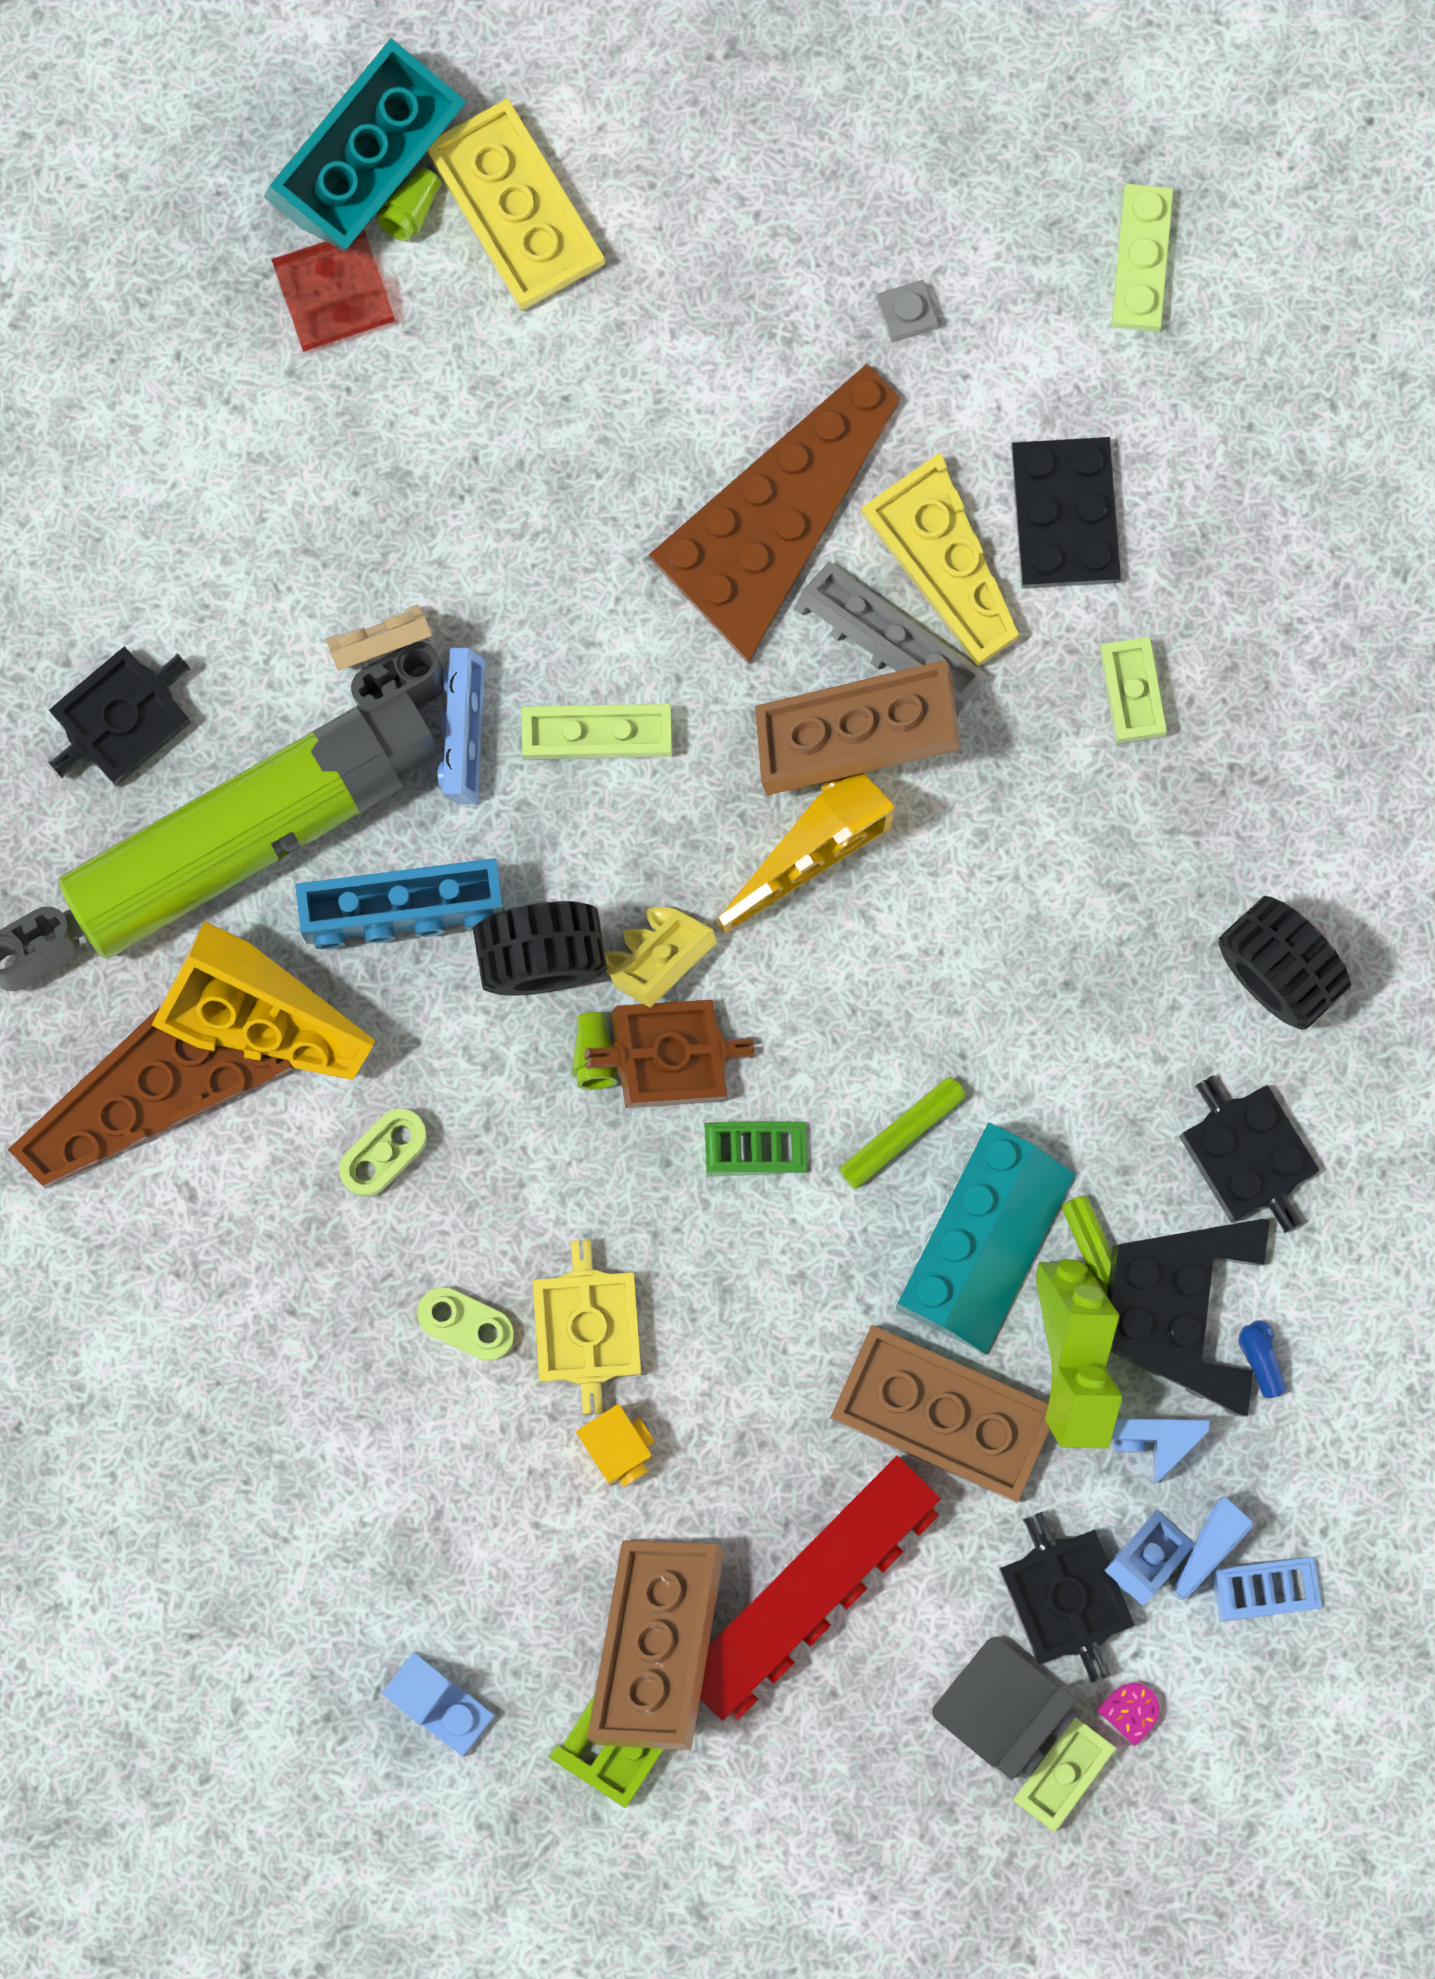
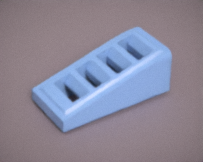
[1172,1496,1253,1600]
[1212,1557,1322,1622]

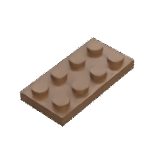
[755,660,961,796]
[830,1325,1050,1503]
[587,1540,724,1750]

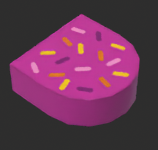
[1096,1683,1160,1746]

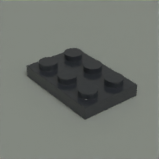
[1011,437,1121,589]

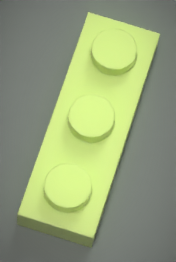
[1111,184,1173,332]
[522,704,672,760]

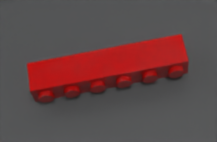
[700,1455,941,1722]

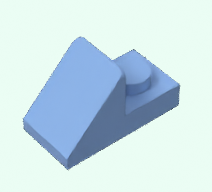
[1111,1419,1209,1484]
[1104,1510,1194,1606]
[382,1652,495,1757]

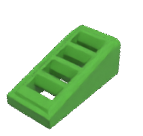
[704,1122,807,1177]

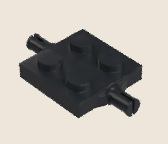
[48,646,191,787]
[1179,1075,1320,1233]
[999,1511,1135,1684]

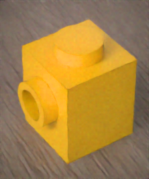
[575,1403,655,1488]

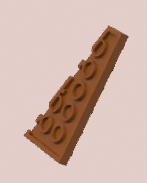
[649,364,900,664]
[8,1006,297,1188]

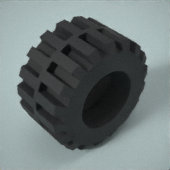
[1218,896,1351,1030]
[473,901,607,996]

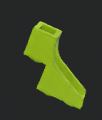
[1036,1259,1122,1449]

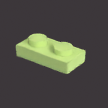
[1099,637,1167,744]
[1012,1718,1116,1832]

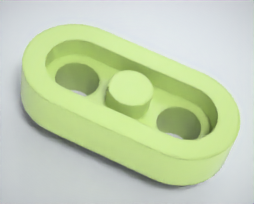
[339,1108,427,1197]
[417,1287,514,1361]

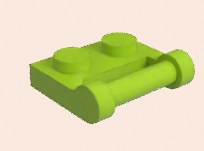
[548,1681,664,1808]

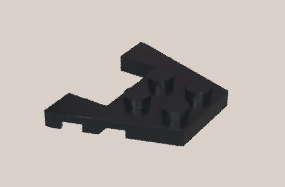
[1107,1219,1270,1417]

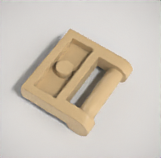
[326,604,432,671]

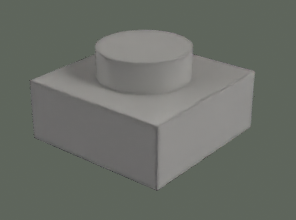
[876,280,939,343]

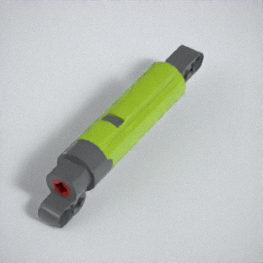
[0,641,444,991]

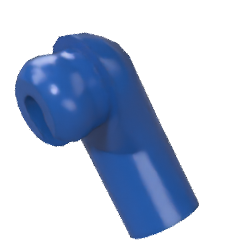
[1238,1320,1287,1398]

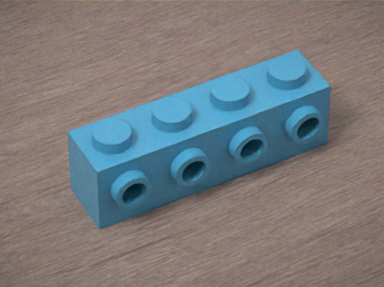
[295,858,504,950]

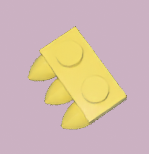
[605,907,717,1007]

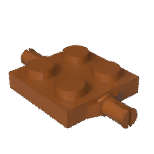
[584,1000,755,1108]

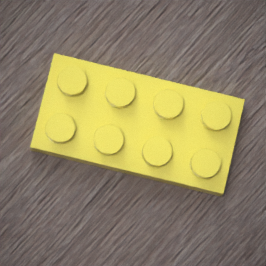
[426,98,605,311]

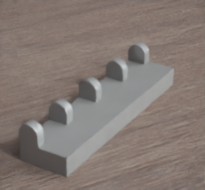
[794,562,989,719]

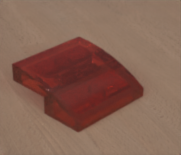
[271,229,396,352]

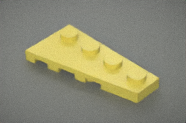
[861,452,1019,667]

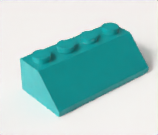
[264,38,467,251]
[895,1122,1076,1355]

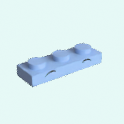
[438,647,486,805]

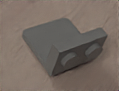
[932,1637,1078,1781]

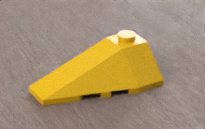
[718,773,895,934]
[152,921,375,1080]

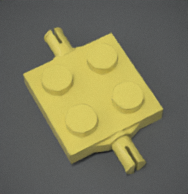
[532,1240,642,1415]

